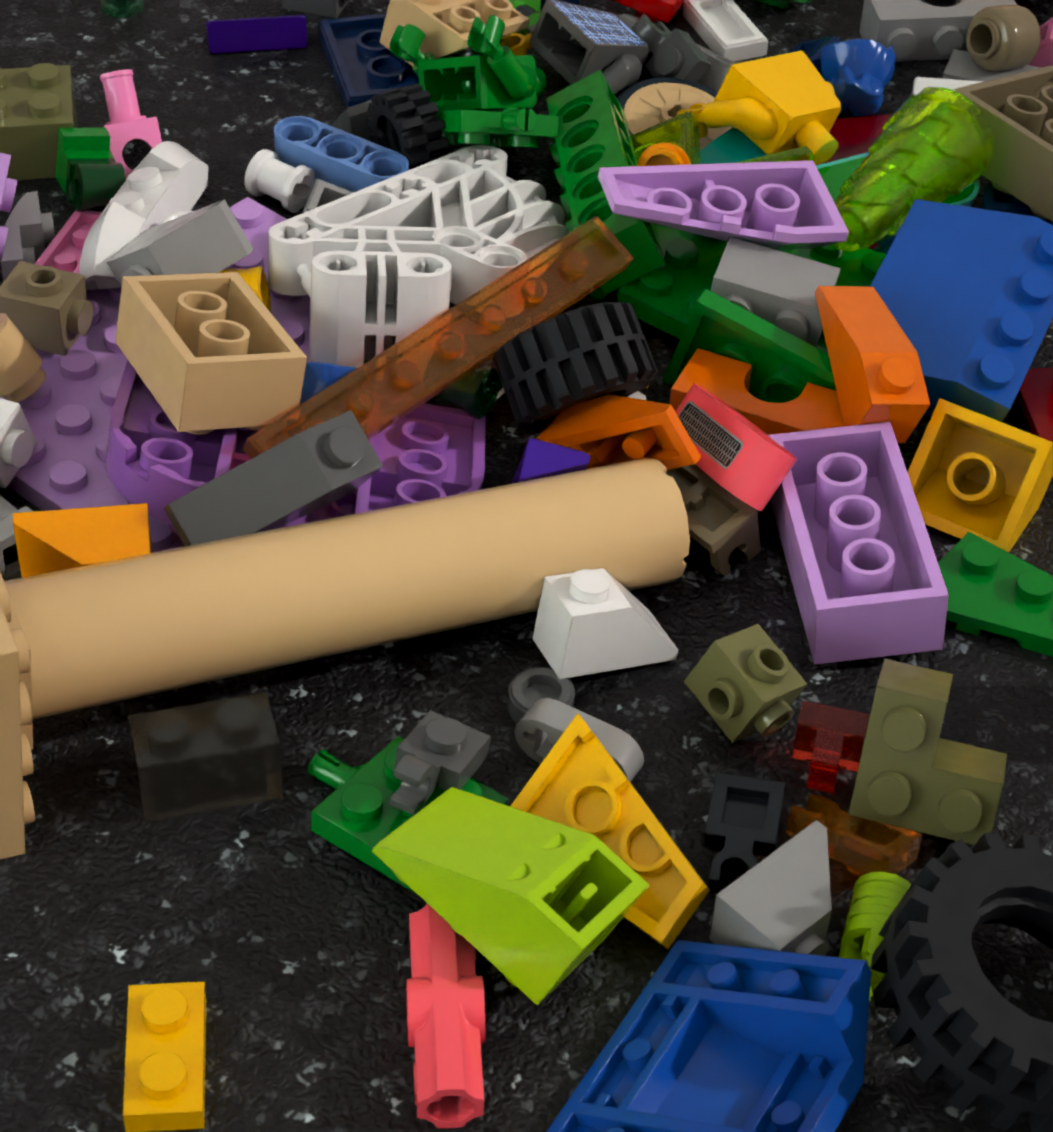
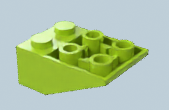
[371,787,650,1005]

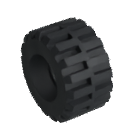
[492,302,658,429]

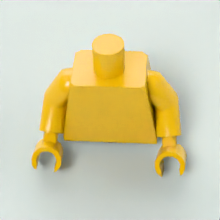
[677,51,841,165]

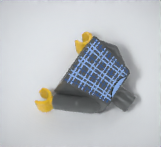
[500,0,653,94]

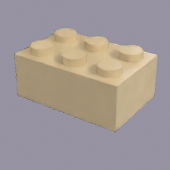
[115,272,307,435]

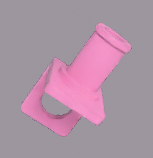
[99,69,162,180]

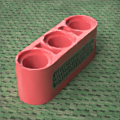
[675,383,797,512]

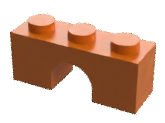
[670,348,844,435]

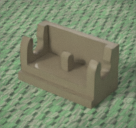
[666,464,761,576]

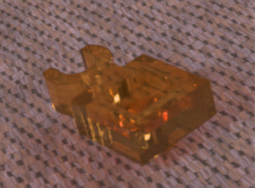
[786,794,923,877]

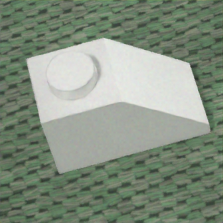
[532,568,678,680]

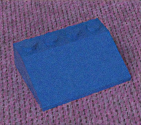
[870,199,1053,422]

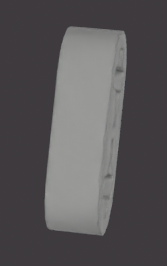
[514,698,644,782]

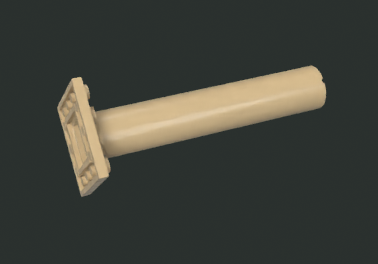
[0,458,690,860]

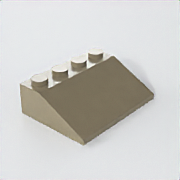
[937,65,1053,222]

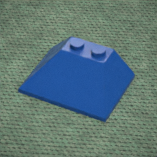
[547,940,871,1132]

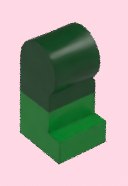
[55,127,126,211]

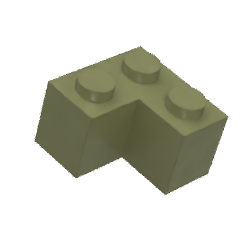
[848,659,1007,845]

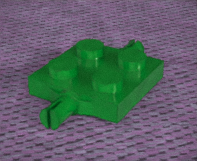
[436,107,559,149]
[308,736,509,895]

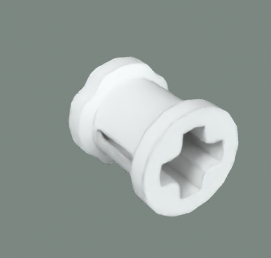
[244,149,315,213]

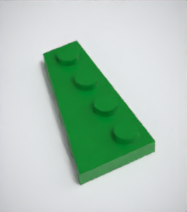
[662,288,836,403]

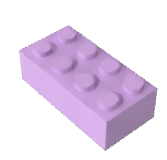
[768,421,949,665]

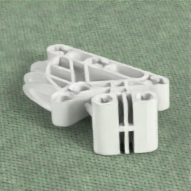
[268,145,571,384]

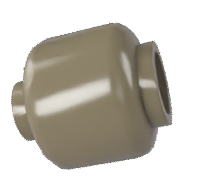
[966,5,1041,71]

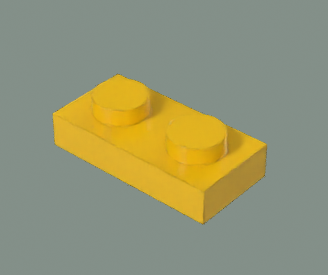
[123,981,206,1132]

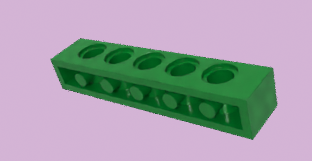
[546,70,666,295]

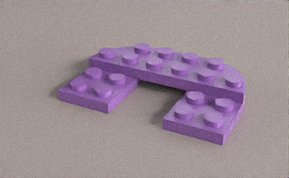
[106,360,486,534]

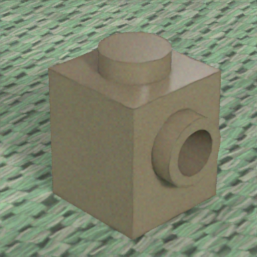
[0,261,93,356]

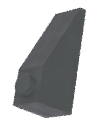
[164,410,383,546]

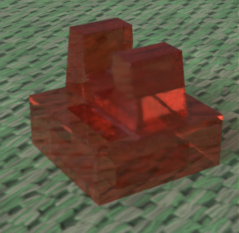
[792,700,870,793]

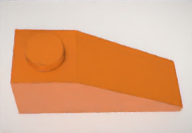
[815,286,930,443]
[536,394,701,470]

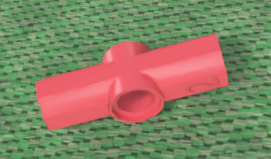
[406,903,485,1128]

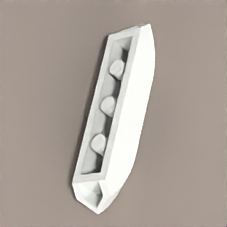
[79,141,208,290]

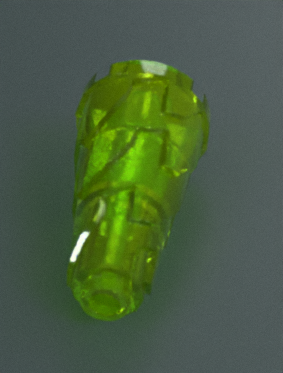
[833,87,995,252]

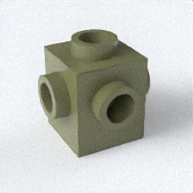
[684,624,808,743]

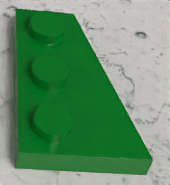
[938,532,1053,657]

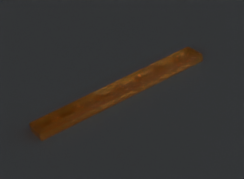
[243,215,634,459]

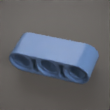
[274,116,409,192]

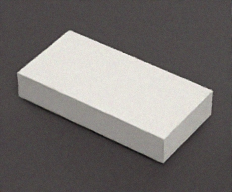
[682,0,768,62]

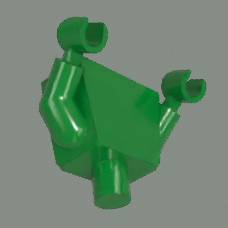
[389,15,546,111]

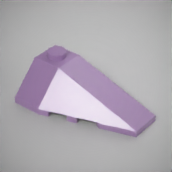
[598,160,849,251]

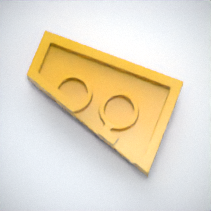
[510,713,710,949]

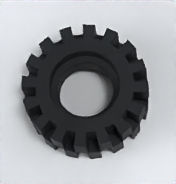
[367,84,448,170]

